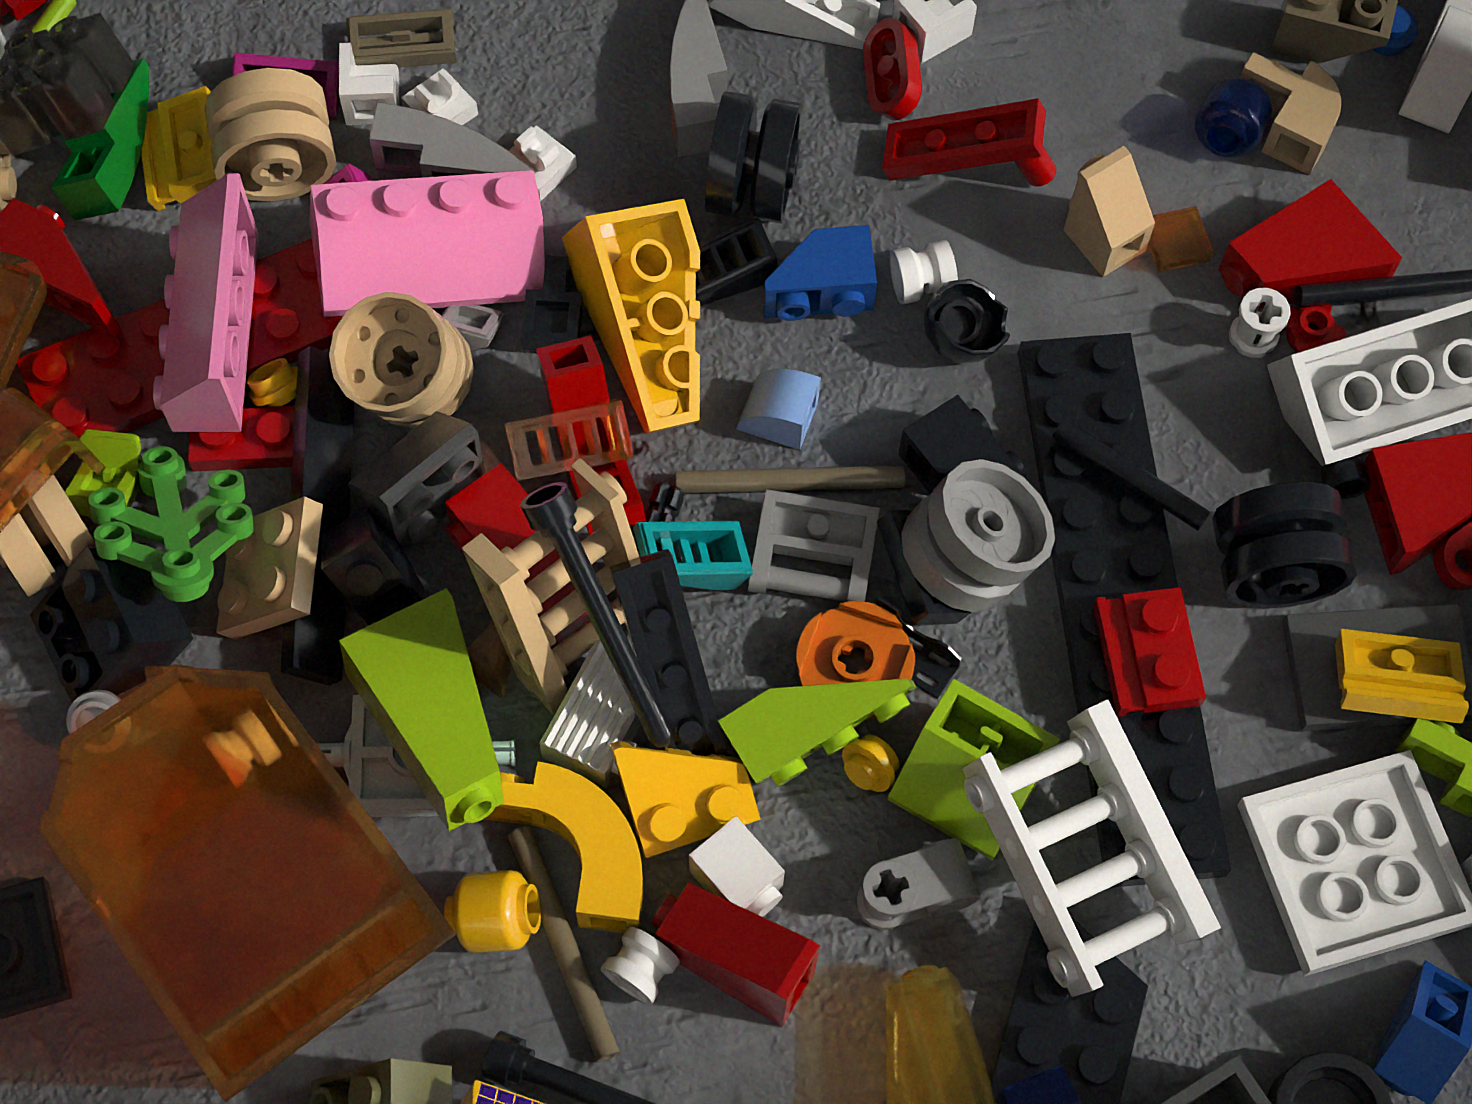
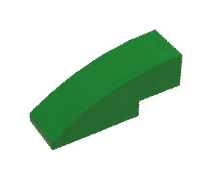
[51,58,149,221]

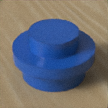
[1372,6,1418,56]

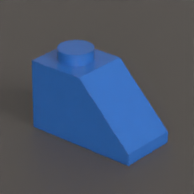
[1373,960,1472,1104]

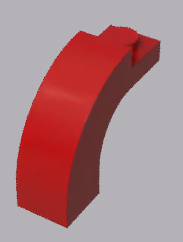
[536,335,646,535]

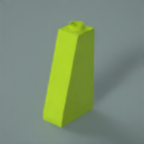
[339,588,504,832]

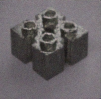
[0,13,135,156]

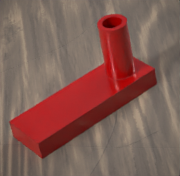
[882,98,1057,187]

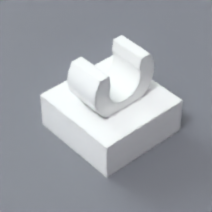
[401,69,478,125]
[509,125,577,202]

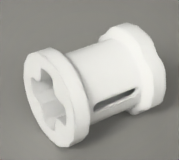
[1229,288,1291,358]

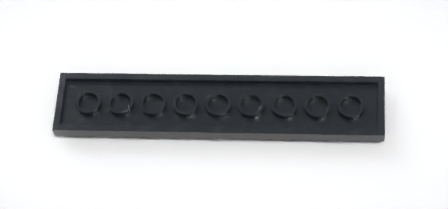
[1018,333,1231,888]

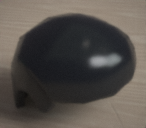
[924,279,1010,363]

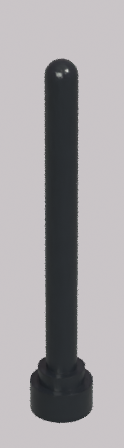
[520,482,673,748]
[481,1030,656,1104]

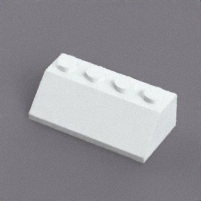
[1267,299,1472,466]

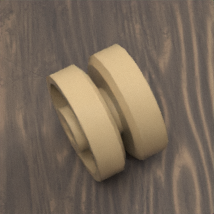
[204,68,337,201]
[0,445,95,598]

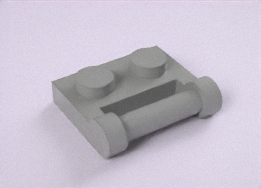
[748,489,880,602]

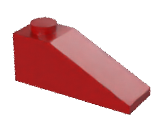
[0,198,121,337]

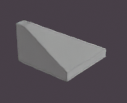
[441,305,505,351]

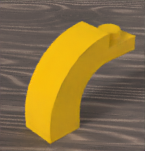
[484,761,644,933]

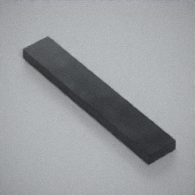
[281,346,354,686]

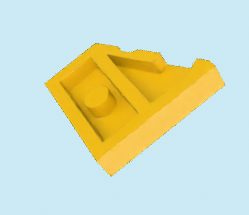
[609,741,761,858]

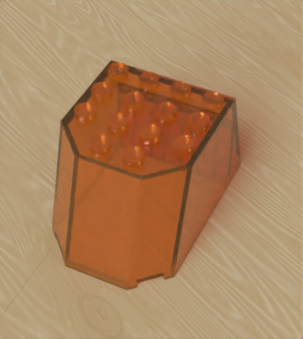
[39,664,456,1102]

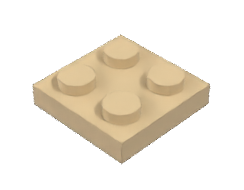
[216,496,323,640]

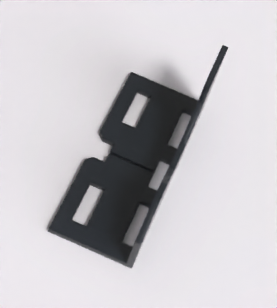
[857,597,962,699]

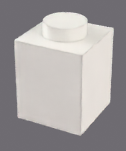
[689,816,785,917]

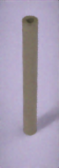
[676,465,905,494]
[507,826,620,1063]

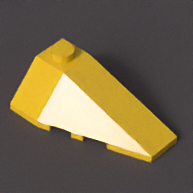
[562,199,700,434]

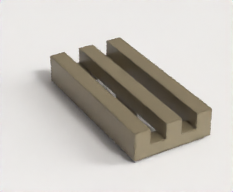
[346,8,457,68]

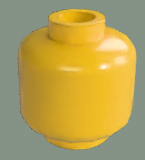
[444,870,541,953]

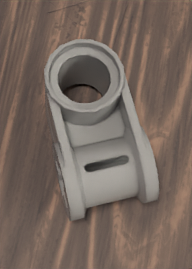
[856,838,981,930]

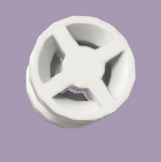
[601,926,680,1004]

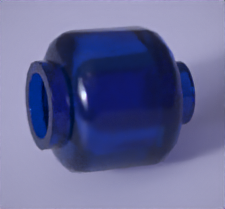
[1194,78,1272,159]

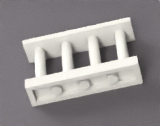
[962,700,1221,997]

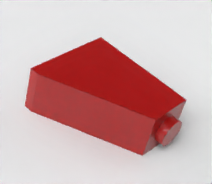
[1218,179,1402,309]
[1364,432,1472,575]
[652,882,820,1027]

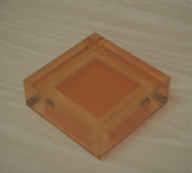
[1148,206,1214,273]

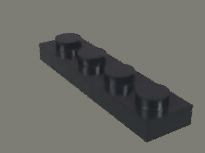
[609,549,729,756]

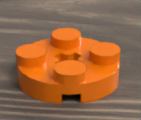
[796,601,915,720]

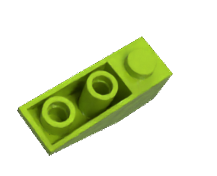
[718,678,917,787]

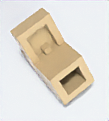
[1233,52,1341,175]

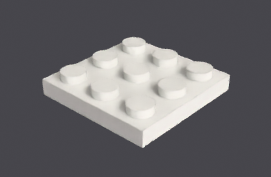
[1237,750,1472,976]

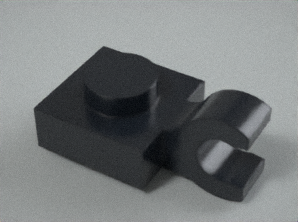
[521,255,583,350]

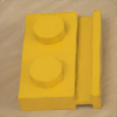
[141,86,217,211]
[1335,629,1469,724]

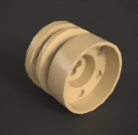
[329,291,474,429]

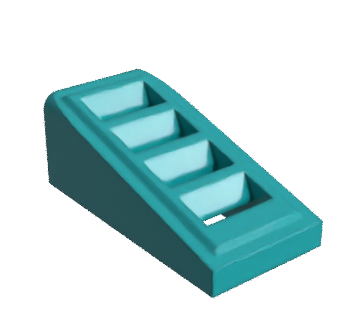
[633,521,753,590]

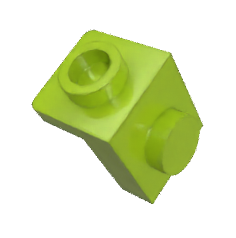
[65,429,142,518]

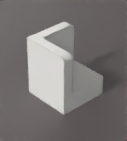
[892,0,977,64]
[339,42,399,125]

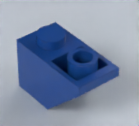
[763,225,877,321]

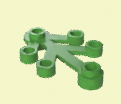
[88,446,254,602]

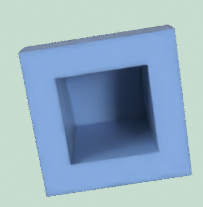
[736,369,821,450]

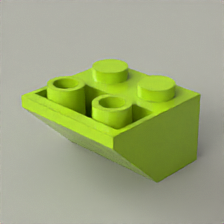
[887,678,1061,861]

